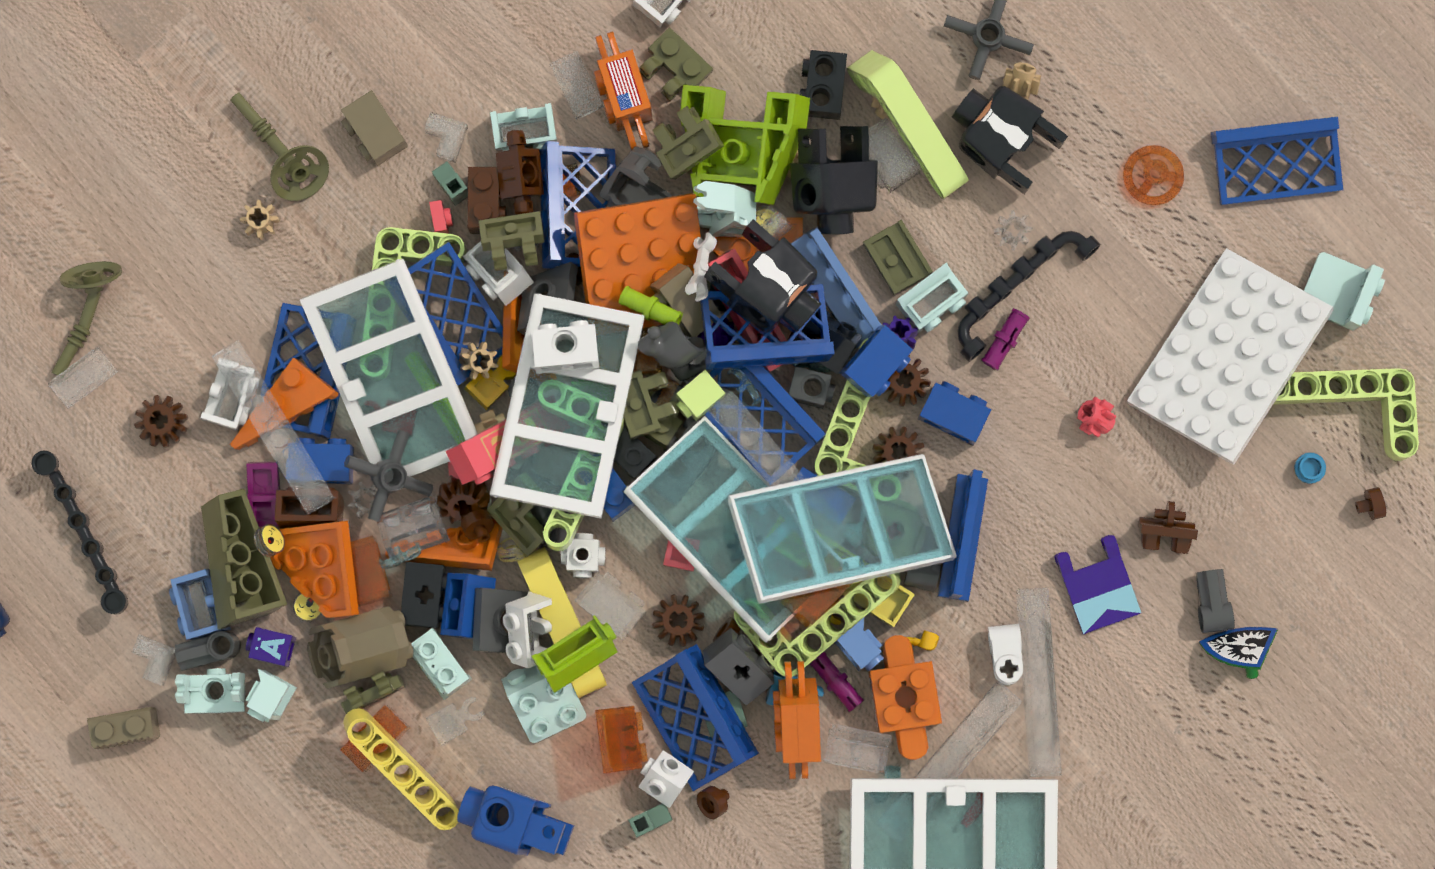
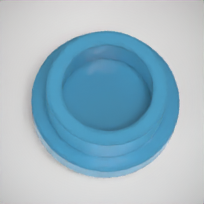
[1294,453,1326,484]

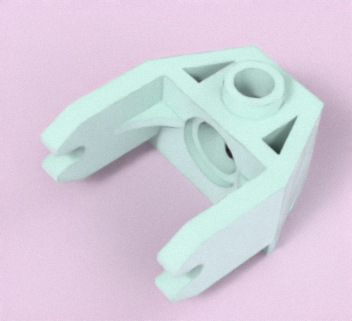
[693,181,756,237]
[175,668,246,714]

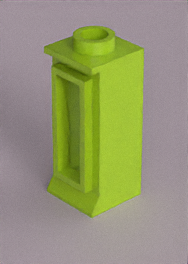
[531,615,618,693]

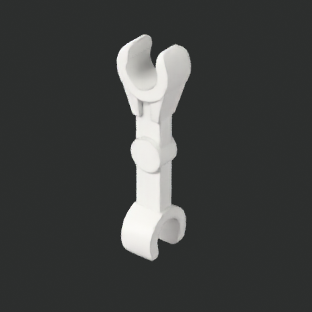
[685,232,717,302]

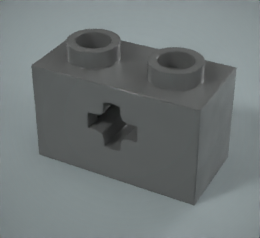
[703,628,774,705]

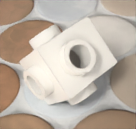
[561,533,606,578]
[639,750,694,808]

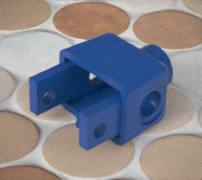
[457,785,575,856]

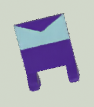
[1054,535,1141,634]

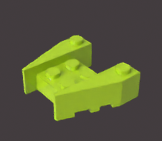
[680,85,810,205]

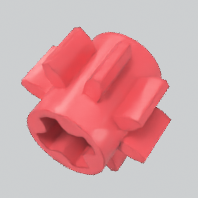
[1077,397,1116,437]

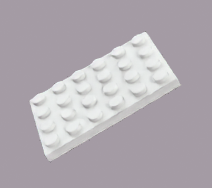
[1127,248,1334,465]

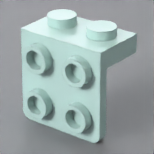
[1303,252,1385,331]
[501,666,586,743]

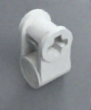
[987,624,1023,685]

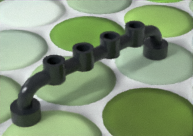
[957,231,1101,362]
[31,450,128,615]

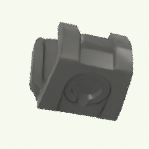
[599,147,672,207]

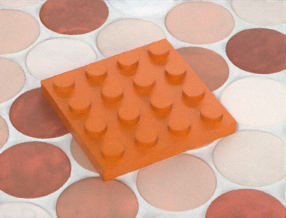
[574,193,701,336]

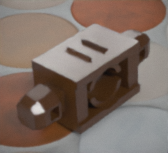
[496,130,544,215]

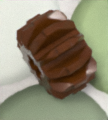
[883,355,931,407]
[134,395,188,448]
[872,426,924,479]
[437,475,490,524]
[652,594,705,647]

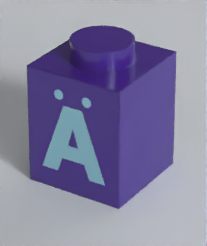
[246,627,296,667]

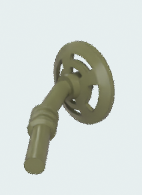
[230,92,329,201]
[52,261,122,378]

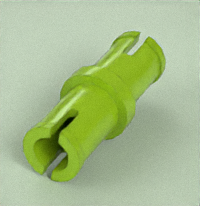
[619,286,683,325]

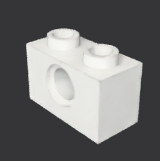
[531,321,599,374]

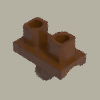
[1138,501,1198,554]

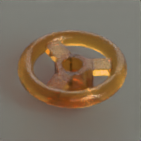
[1123,145,1184,205]

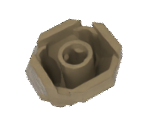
[307,606,414,689]

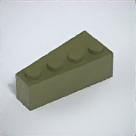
[201,489,287,630]

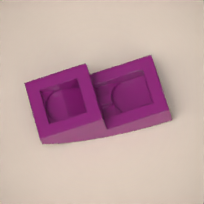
[246,461,280,527]

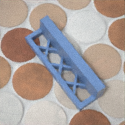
[791,228,882,348]

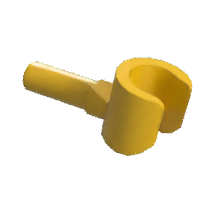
[907,630,939,651]

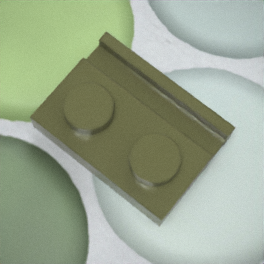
[863,219,933,296]

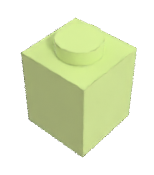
[676,370,726,421]

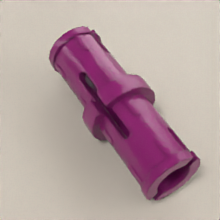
[981,308,1030,371]
[809,652,864,713]

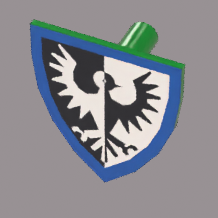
[1199,627,1278,679]

